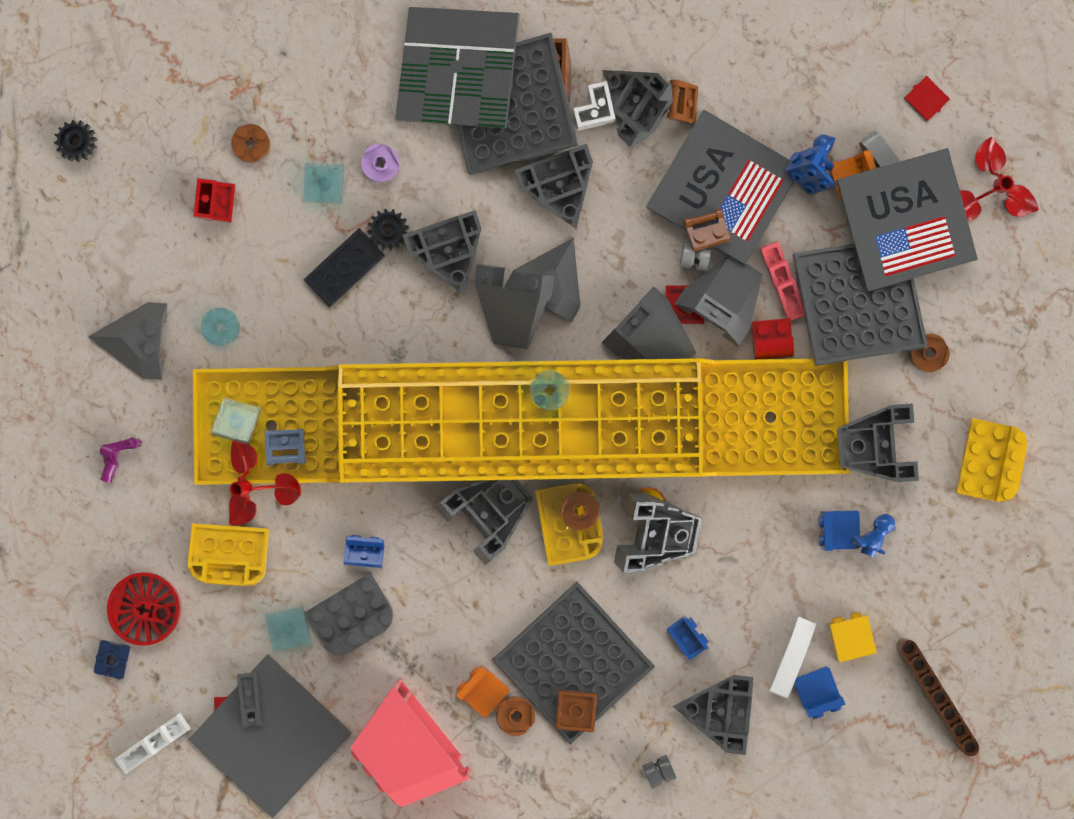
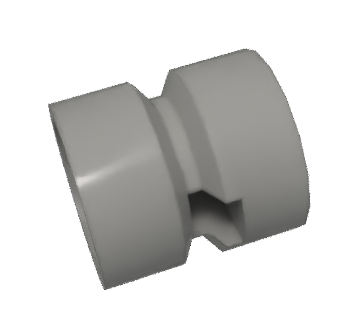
[680,243,711,272]

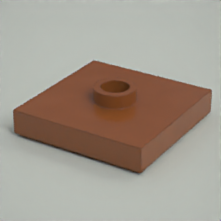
[556,690,597,732]

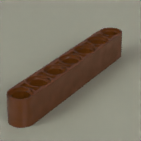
[897,638,979,756]

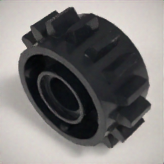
[54,120,98,163]
[367,209,409,251]

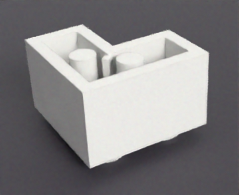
[573,81,615,131]

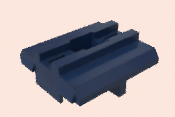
[93,640,131,679]

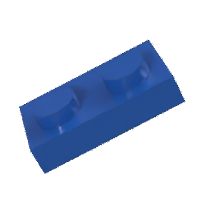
[343,535,385,568]
[667,615,709,661]

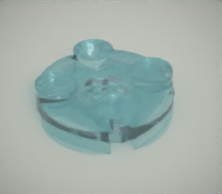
[201,308,240,346]
[530,370,570,410]

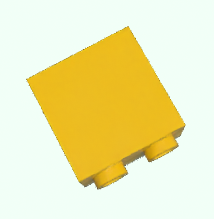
[827,612,877,663]

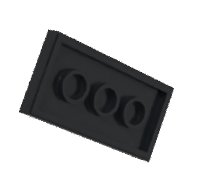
[303,228,386,308]

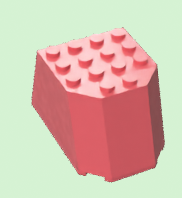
[350,678,471,807]

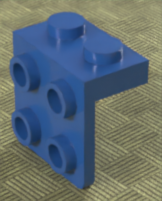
[785,145,836,194]
[818,510,860,551]
[794,666,846,719]

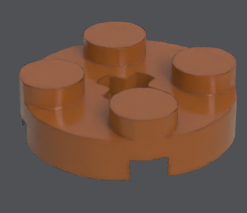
[231,124,271,163]
[910,334,950,372]
[561,491,600,530]
[496,696,535,736]

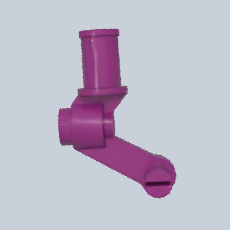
[100,437,142,483]

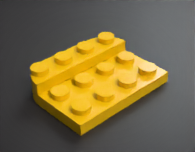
[955,418,1027,502]
[535,483,604,566]
[188,523,270,587]

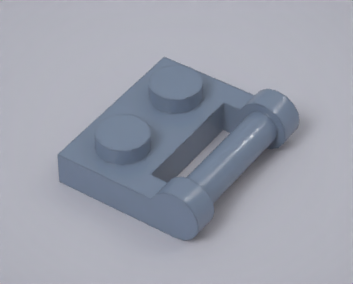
[265,429,307,466]

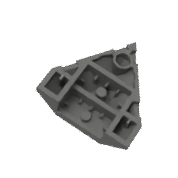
[603,70,673,147]
[514,144,593,230]
[402,210,482,295]
[504,238,580,323]
[88,302,167,380]
[672,675,754,755]

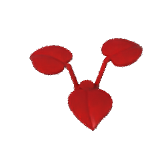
[960,137,1039,221]
[229,439,301,525]

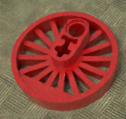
[107,572,181,646]

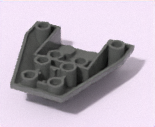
[674,256,763,347]
[601,286,697,360]

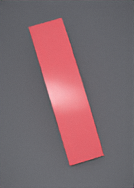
[760,241,804,321]

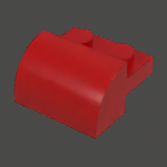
[193,178,235,223]
[751,318,794,360]

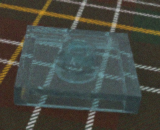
[304,163,344,204]
[211,398,261,445]
[265,606,311,652]

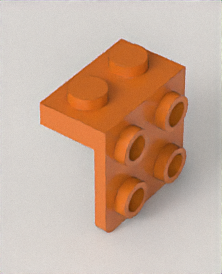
[829,150,876,201]
[456,664,509,717]

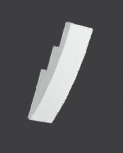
[769,617,816,699]
[115,713,191,775]

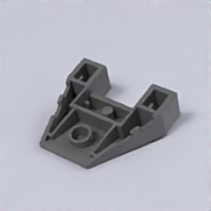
[474,264,554,349]
[837,403,919,482]
[435,480,533,565]
[614,492,702,573]

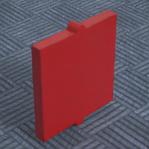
[904,76,950,121]

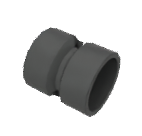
[642,755,677,789]

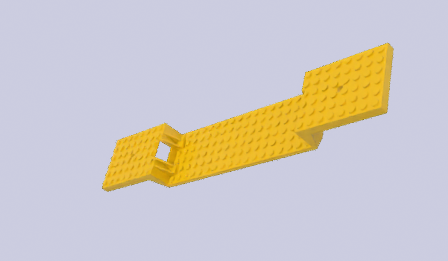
[193,358,850,485]

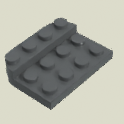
[305,572,393,656]

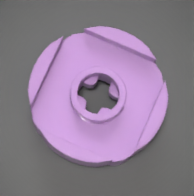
[361,144,400,183]

